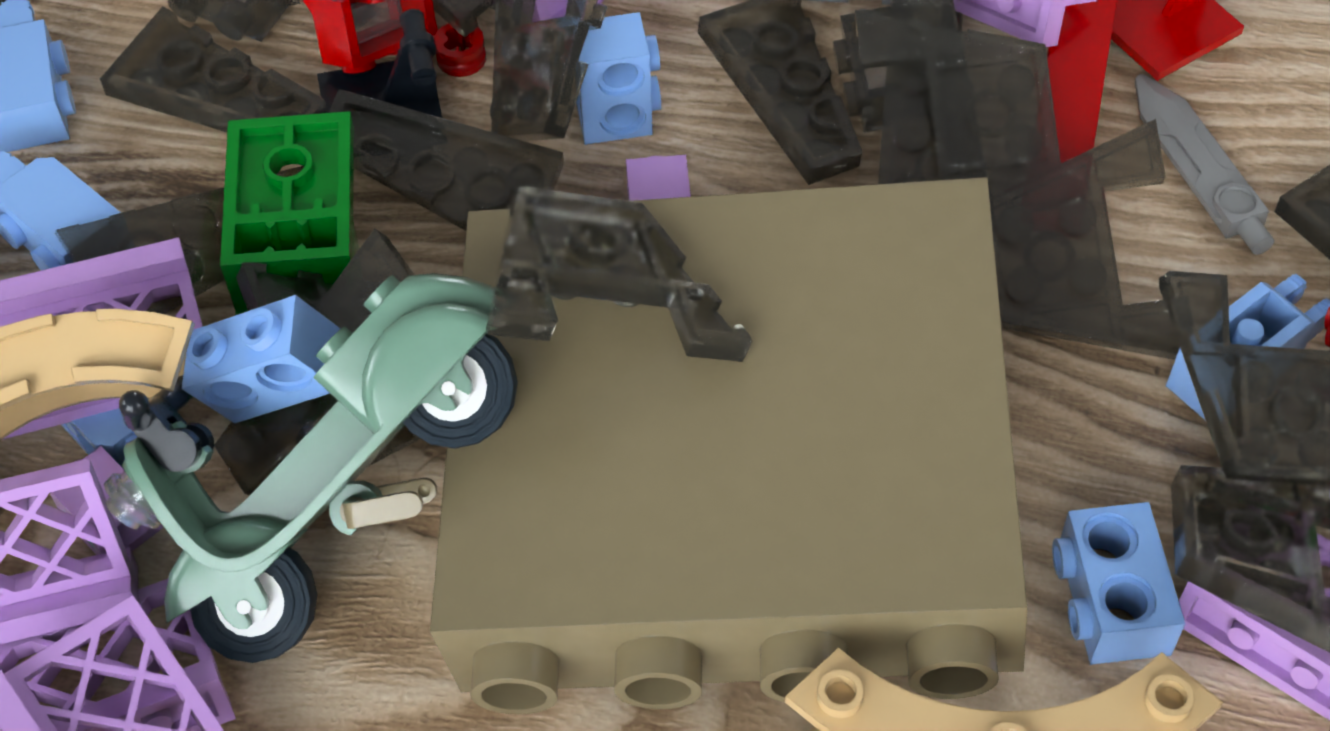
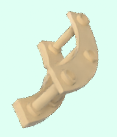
[0,308,195,441]
[785,648,1223,731]

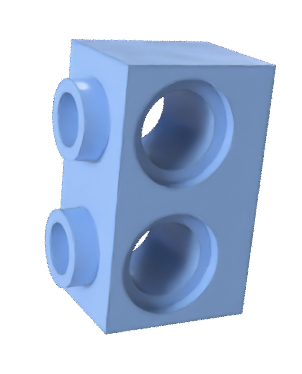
[569,12,661,145]
[182,295,341,424]
[1052,502,1185,665]

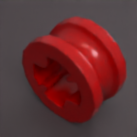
[434,21,487,77]

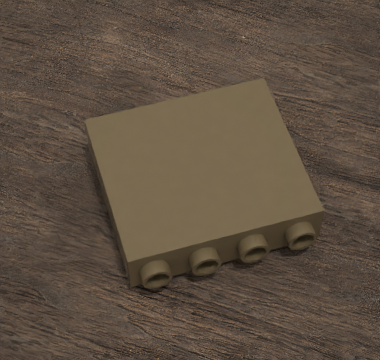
[430,177,1027,714]

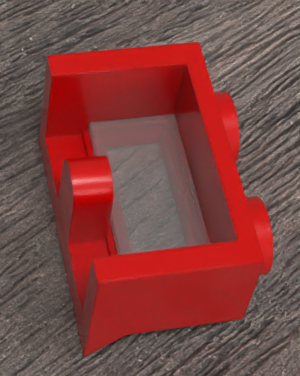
[302,0,438,74]

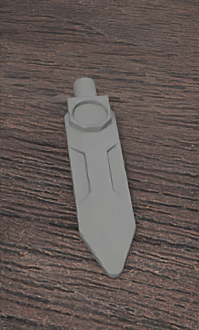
[1135,74,1274,255]

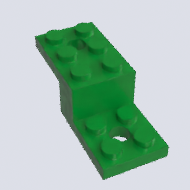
[220,111,364,429]

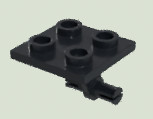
[317,9,448,162]

